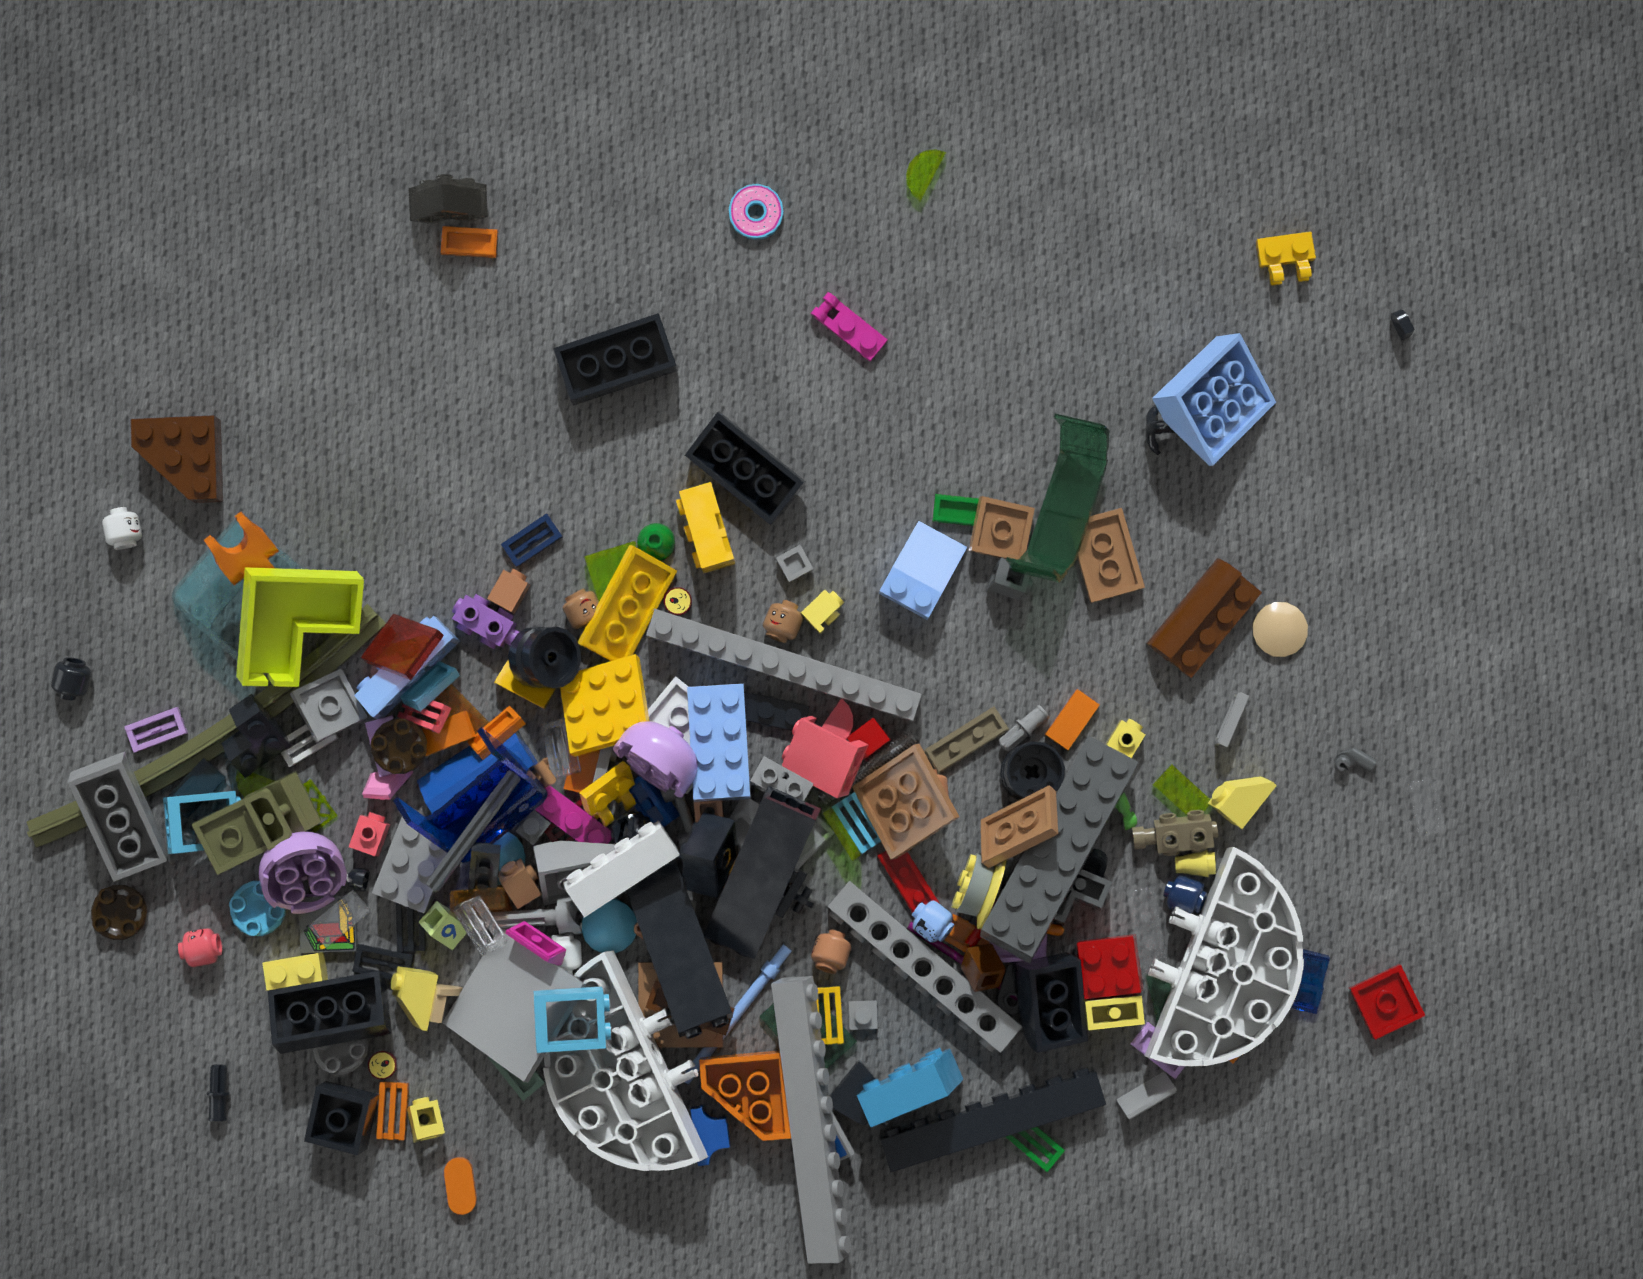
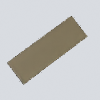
[923,706,1009,774]

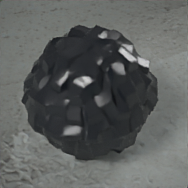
[611,811,650,844]

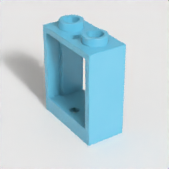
[163,791,241,854]
[533,986,611,1053]

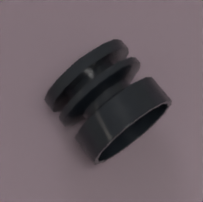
[1000,741,1065,800]

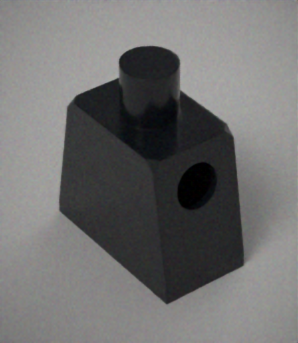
[830,1060,892,1127]

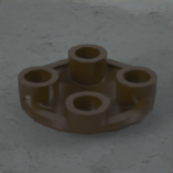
[371,719,427,774]
[91,885,147,940]

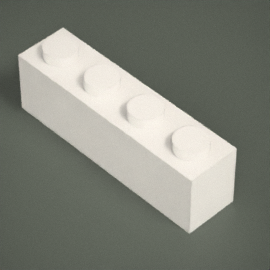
[564,821,679,918]

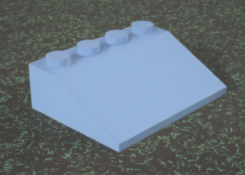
[1152,333,1276,466]

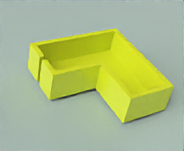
[236,567,364,687]

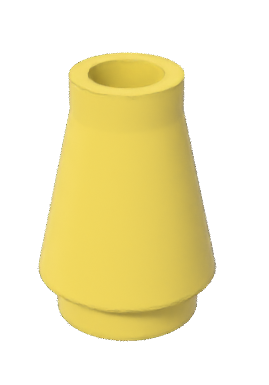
[1175,850,1216,877]

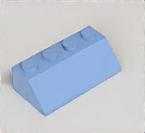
[354,616,460,719]

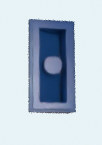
[629,776,680,827]

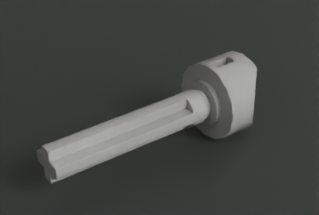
[475,897,582,935]

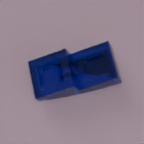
[1291,949,1330,1014]

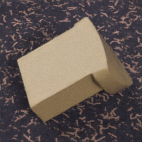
[429,984,463,1023]

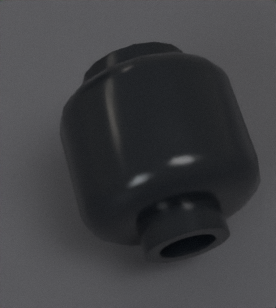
[51,657,91,701]

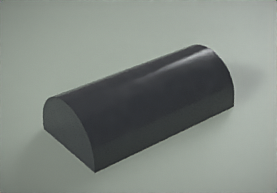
[685,411,806,525]

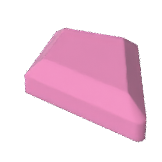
[362,771,413,800]

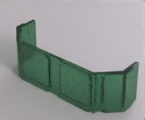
[1006,414,1110,583]

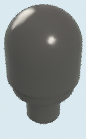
[167,827,197,865]

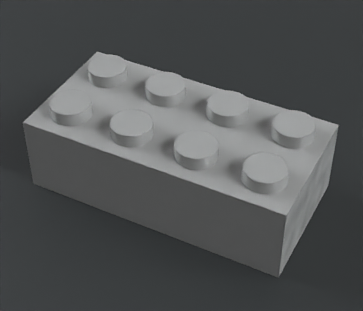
[68,752,168,882]

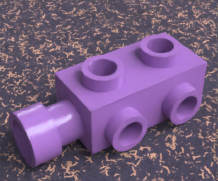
[452,594,519,649]

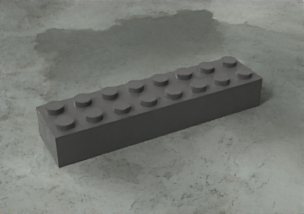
[980,736,1139,963]

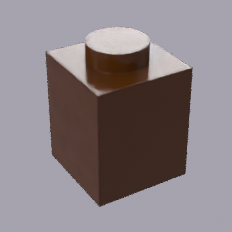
[960,944,1006,992]

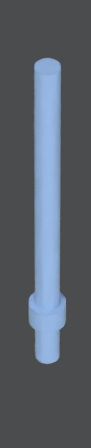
[685,944,792,1084]

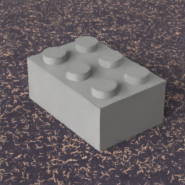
[372,814,459,913]

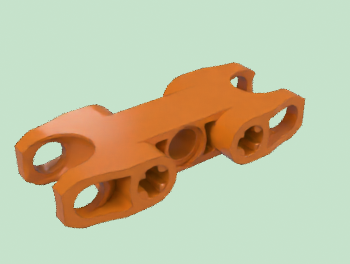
[204,512,279,586]

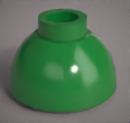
[637,523,675,561]

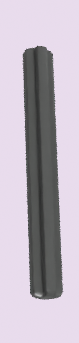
[426,770,521,892]

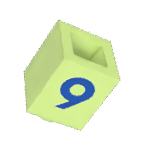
[419,901,471,950]

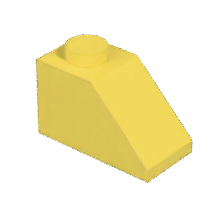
[1208,777,1277,829]
[391,966,438,1031]

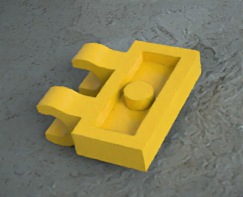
[1256,232,1316,286]
[579,761,636,827]

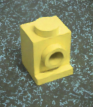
[801,590,844,634]
[1106,719,1146,758]
[407,1097,445,1143]

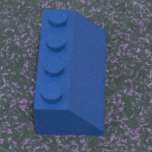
[417,731,538,827]

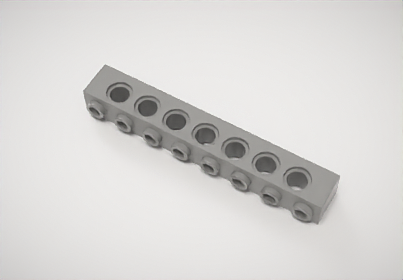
[828,881,1022,1053]

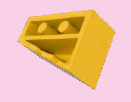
[676,482,736,573]

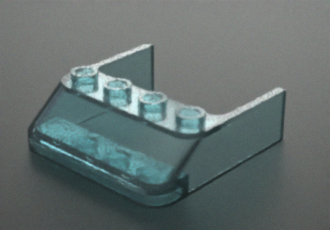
[172,520,305,661]

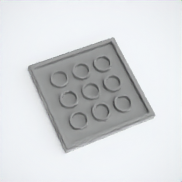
[442,928,587,1083]

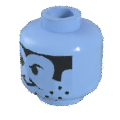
[912,901,955,942]

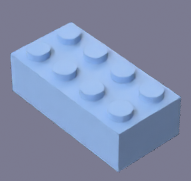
[687,684,750,802]

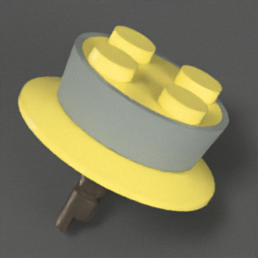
[951,853,1007,929]

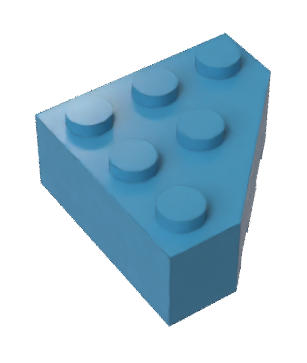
[857,1047,963,1127]

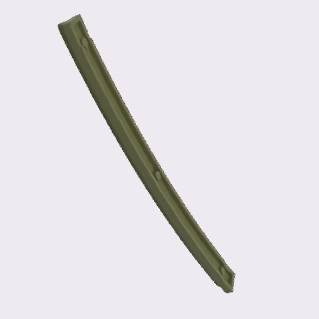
[26,604,387,848]

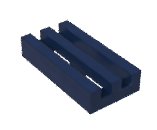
[501,513,563,568]

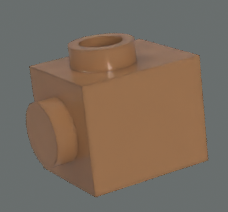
[498,858,542,909]

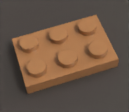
[1068,508,1145,603]
[981,785,1058,868]

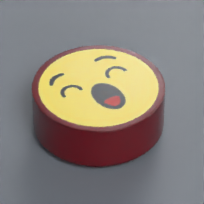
[664,587,692,616]
[368,1051,397,1080]

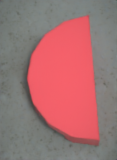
[822,699,853,740]

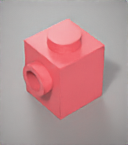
[349,812,390,856]

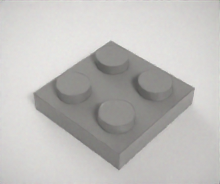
[290,669,367,743]

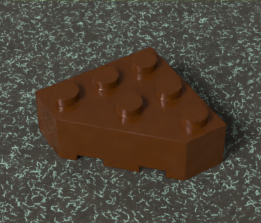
[131,415,223,503]

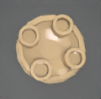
[1252,602,1308,657]

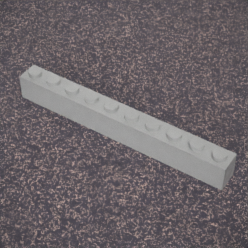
[646,609,922,722]
[771,976,851,1264]

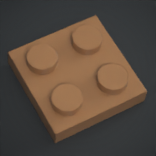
[969,496,1035,563]

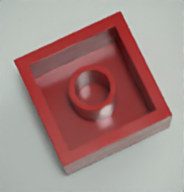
[1077,934,1144,999]

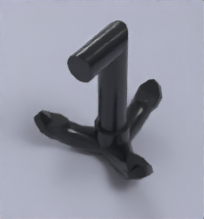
[1146,405,1175,455]

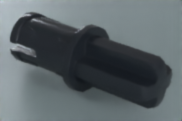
[207,1064,230,1121]

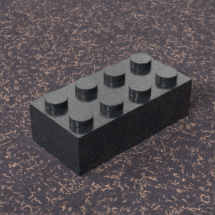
[553,313,678,406]
[268,971,392,1054]

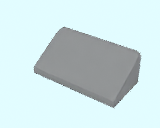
[1117,1072,1177,1120]

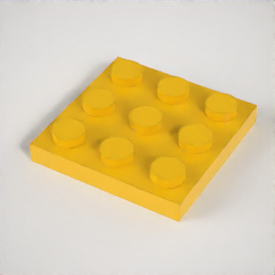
[560,654,650,757]

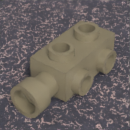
[1132,810,1218,856]

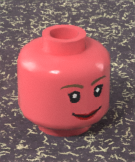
[178,928,222,967]

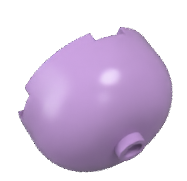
[613,721,698,797]
[259,832,347,914]

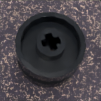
[508,627,581,689]

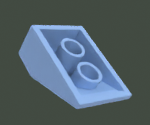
[879,521,967,620]

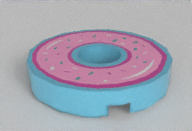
[729,184,783,240]

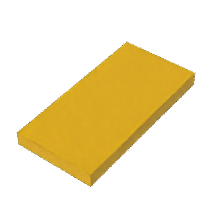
[578,545,677,661]

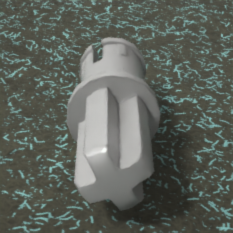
[999,705,1050,752]

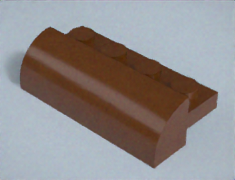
[1146,558,1262,678]

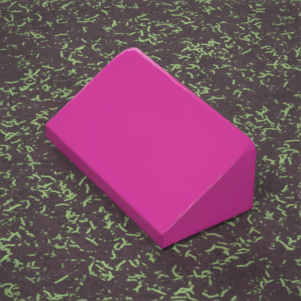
[505,921,566,966]

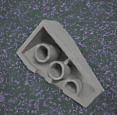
[533,841,616,906]

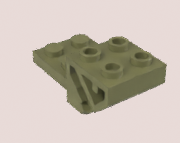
[191,771,322,875]

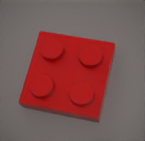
[1349,964,1426,1040]

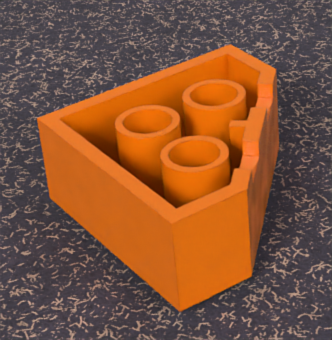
[699,1050,791,1141]

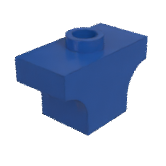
[690,1105,731,1166]

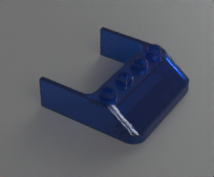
[393,727,548,863]

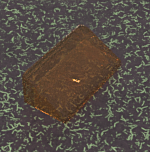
[450,887,512,916]

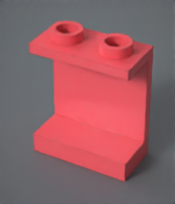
[782,716,868,798]

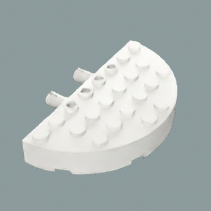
[1144,847,1304,1066]
[543,950,708,1171]

